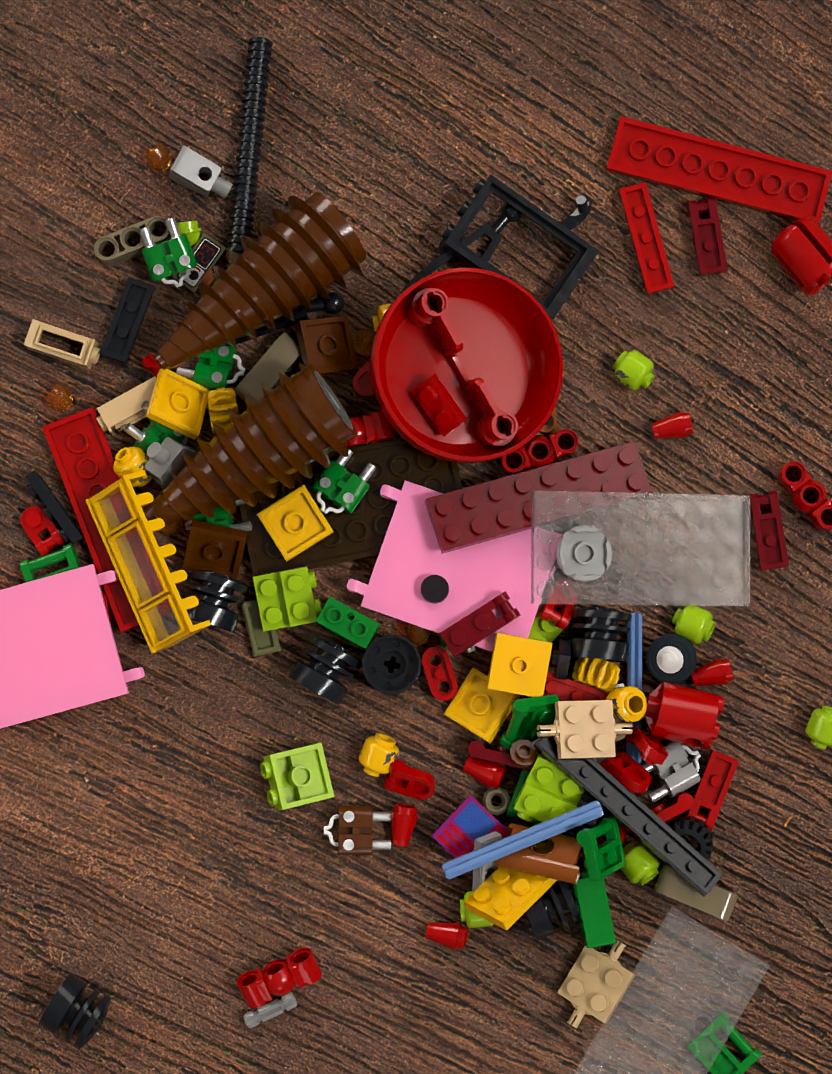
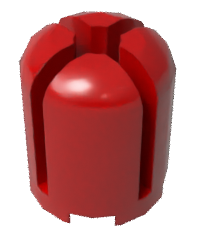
[771,217,832,297]

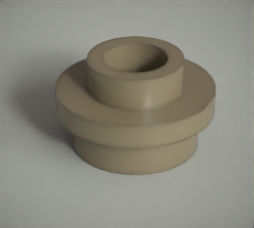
[482,787,510,815]

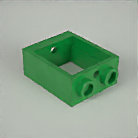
[316,597,380,650]
[573,869,616,948]

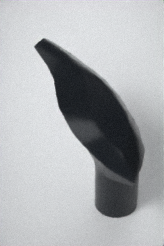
[550,195,591,238]

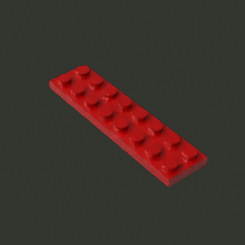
[606,116,832,223]
[42,407,173,633]

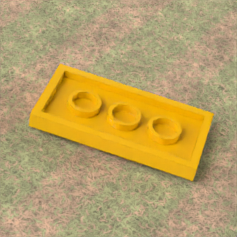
[464,840,582,931]

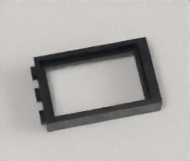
[441,175,599,320]

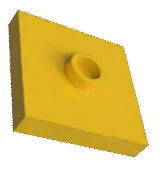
[146,368,211,440]
[257,485,334,562]
[486,633,553,697]
[444,667,520,744]

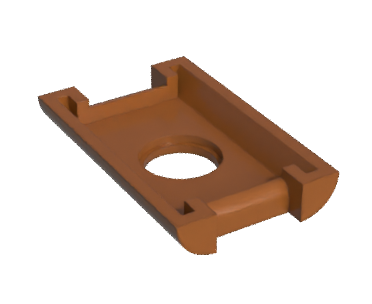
[495,823,584,884]

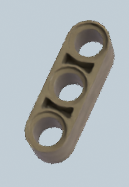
[94,216,171,266]
[235,332,302,402]
[653,864,739,922]

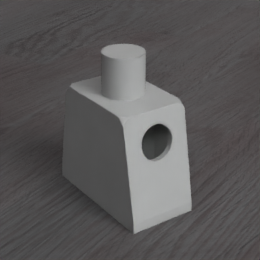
[168,145,233,198]
[145,437,198,491]

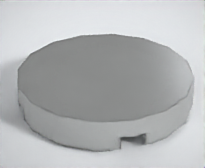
[555,525,613,582]

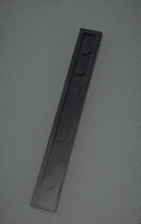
[533,724,723,897]

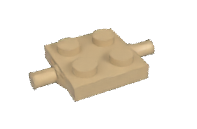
[537,700,633,759]
[557,939,635,1029]

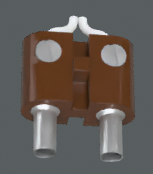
[324,806,391,855]

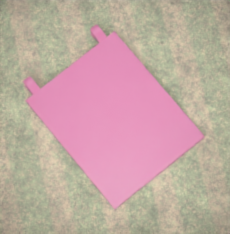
[347,480,562,652]
[0,564,145,729]

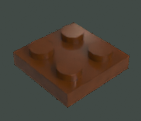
[295,315,359,375]
[182,520,248,580]

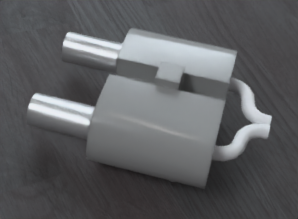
[641,741,701,803]

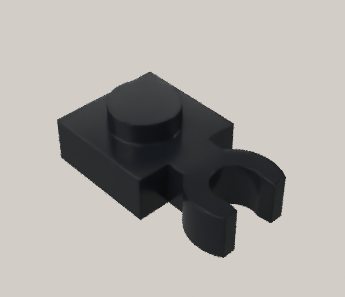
[551,634,571,680]

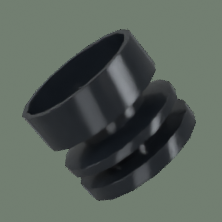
[187,570,249,633]
[570,607,632,662]
[288,635,362,705]
[362,635,421,694]
[525,880,582,941]
[39,973,112,1050]

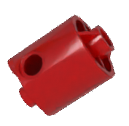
[643,681,725,749]

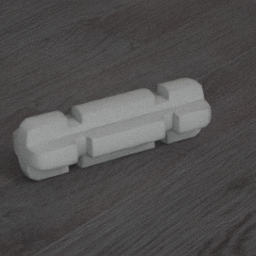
[243,992,297,1028]

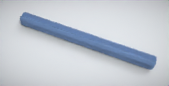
[626,613,642,765]
[442,800,603,879]

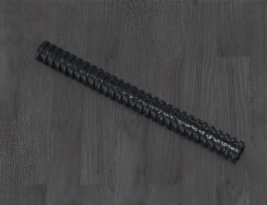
[224,37,273,270]

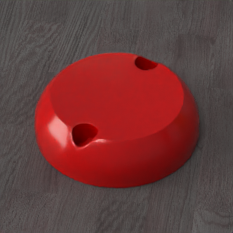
[370,268,563,463]

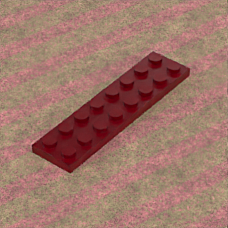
[425,441,652,554]

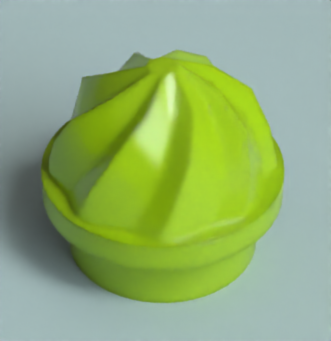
[177,220,202,246]

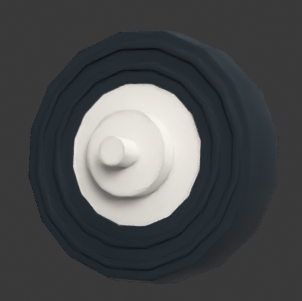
[646,633,697,683]

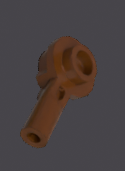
[510,738,539,767]

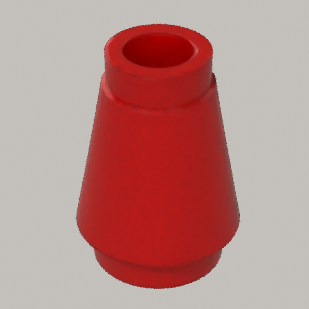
[652,411,694,439]
[692,658,734,687]
[463,756,507,789]
[391,803,419,846]
[425,922,468,951]

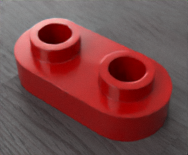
[422,646,458,701]

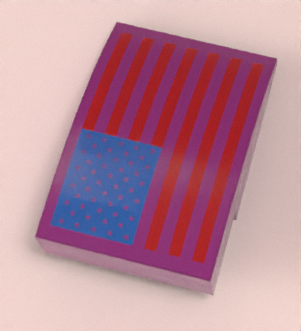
[432,795,509,875]

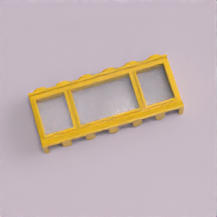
[85,470,211,653]

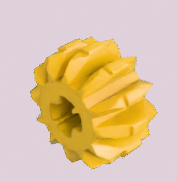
[207,387,239,432]
[572,657,620,693]

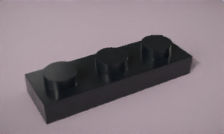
[100,277,155,364]
[26,471,86,546]

